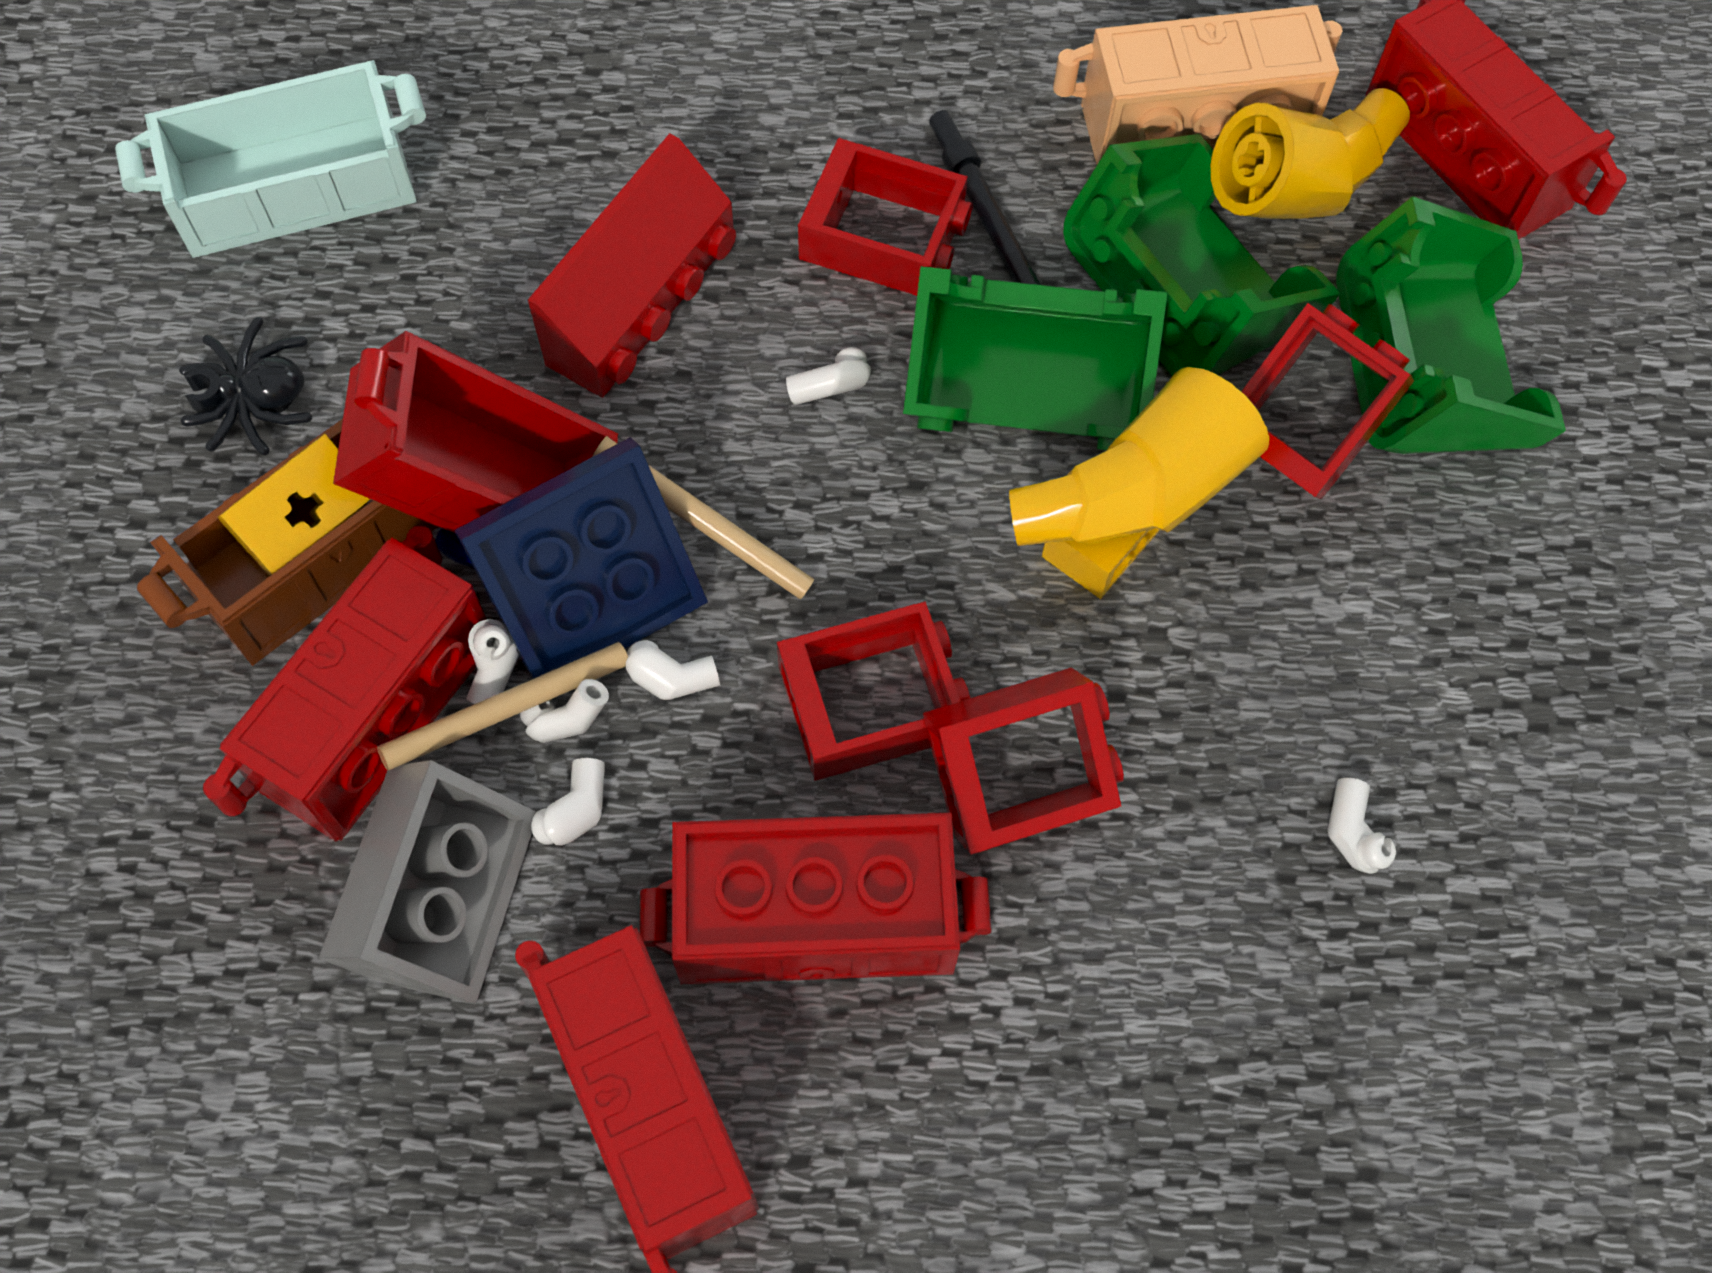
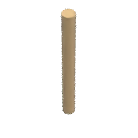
[592,436,814,600]
[377,642,628,771]

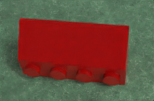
[528,133,736,398]

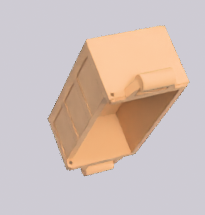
[1053,5,1342,165]

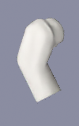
[786,347,871,405]
[466,619,519,704]
[626,640,720,700]
[520,679,609,743]
[531,758,605,846]
[1327,778,1396,874]

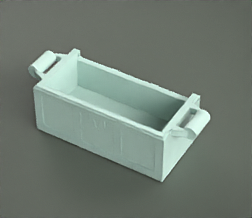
[115,60,426,258]

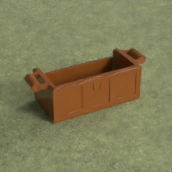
[137,419,438,666]

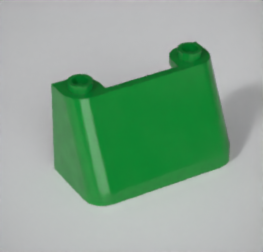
[1063,134,1341,376]
[1336,196,1566,454]
[903,266,1168,451]

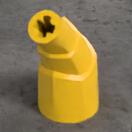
[1210,88,1410,219]
[1009,367,1269,546]

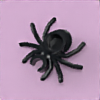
[179,317,312,456]

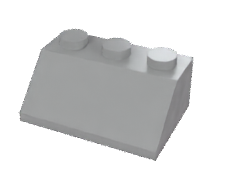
[318,760,537,1004]

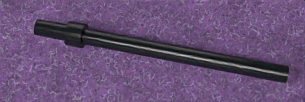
[929,110,1041,285]

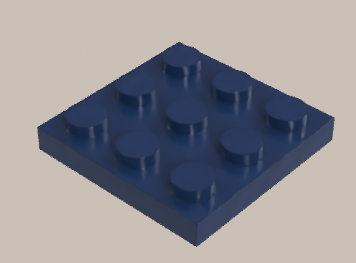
[454,437,708,679]

